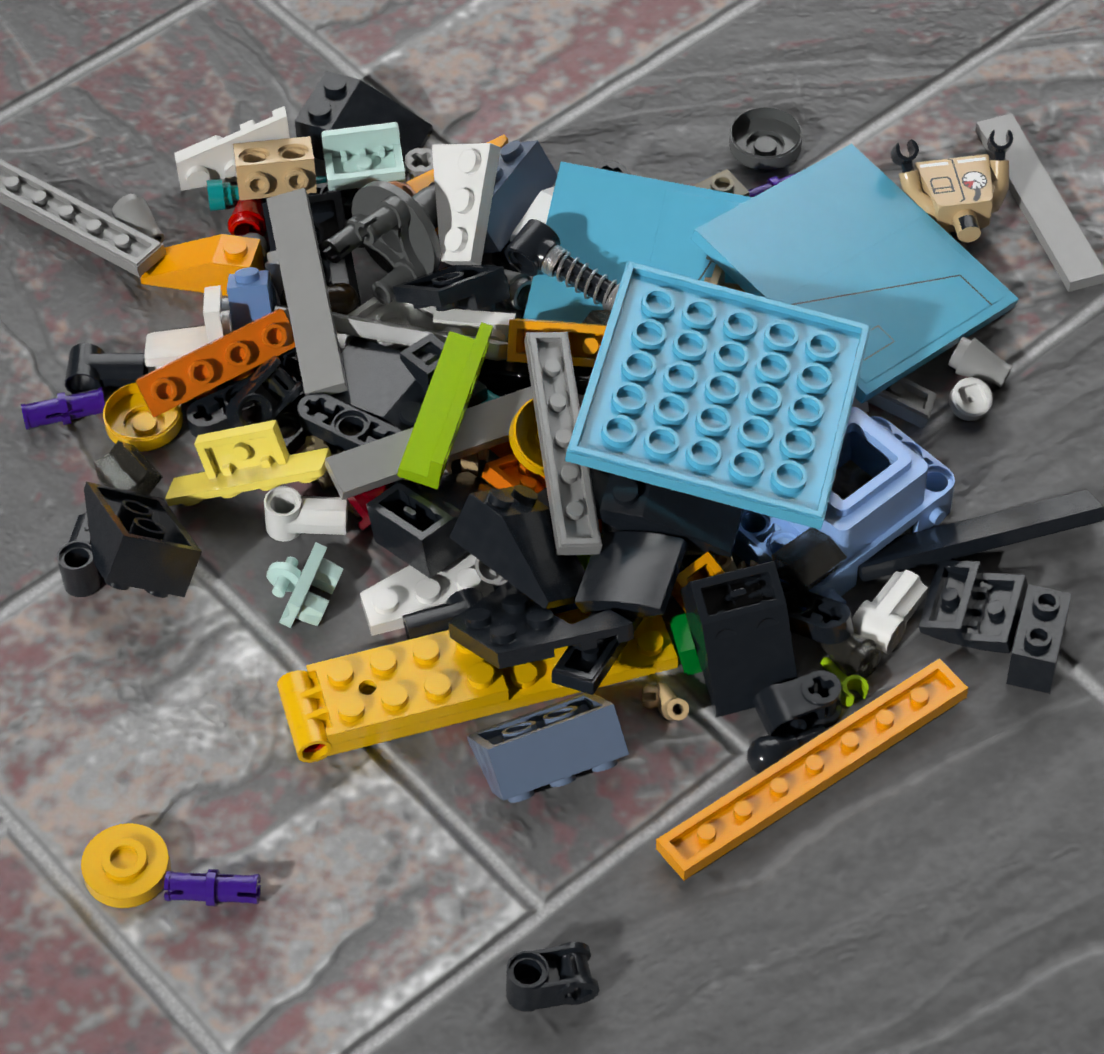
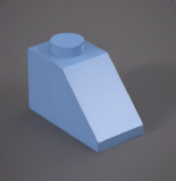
[227,267,277,331]

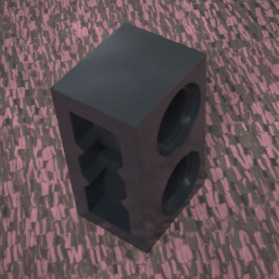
[1006,584,1072,694]

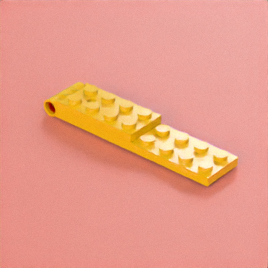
[277,608,678,763]

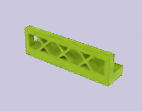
[397,322,493,490]

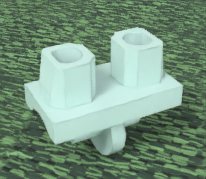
[266,542,343,628]

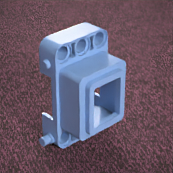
[733,406,955,611]

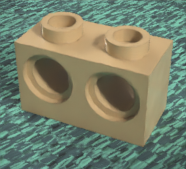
[233,136,317,200]

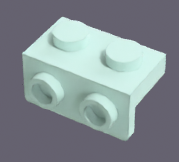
[321,122,406,191]

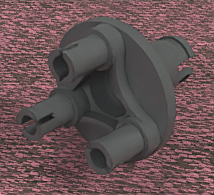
[321,181,441,305]

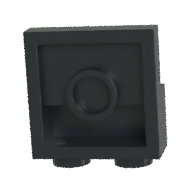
[393,265,510,312]

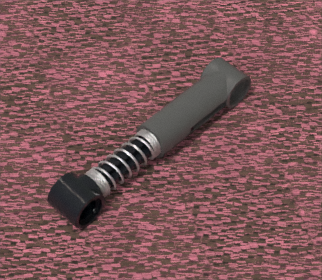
[504,219,620,317]

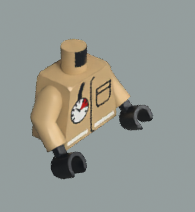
[891,130,1013,243]

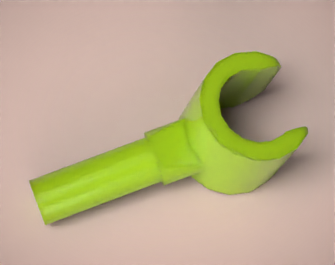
[821,657,869,707]

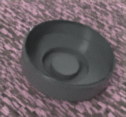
[729,108,802,170]

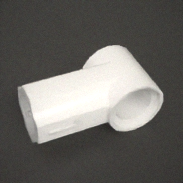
[264,486,349,542]
[852,569,928,655]

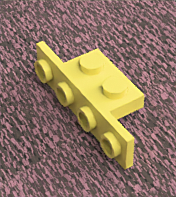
[165,420,332,506]

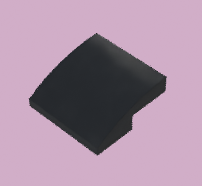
[574,531,688,619]
[918,560,1028,653]

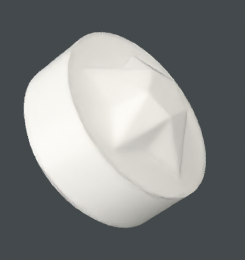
[949,377,993,421]

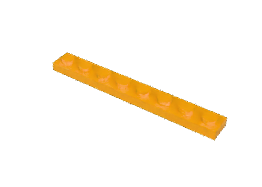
[656,658,968,881]

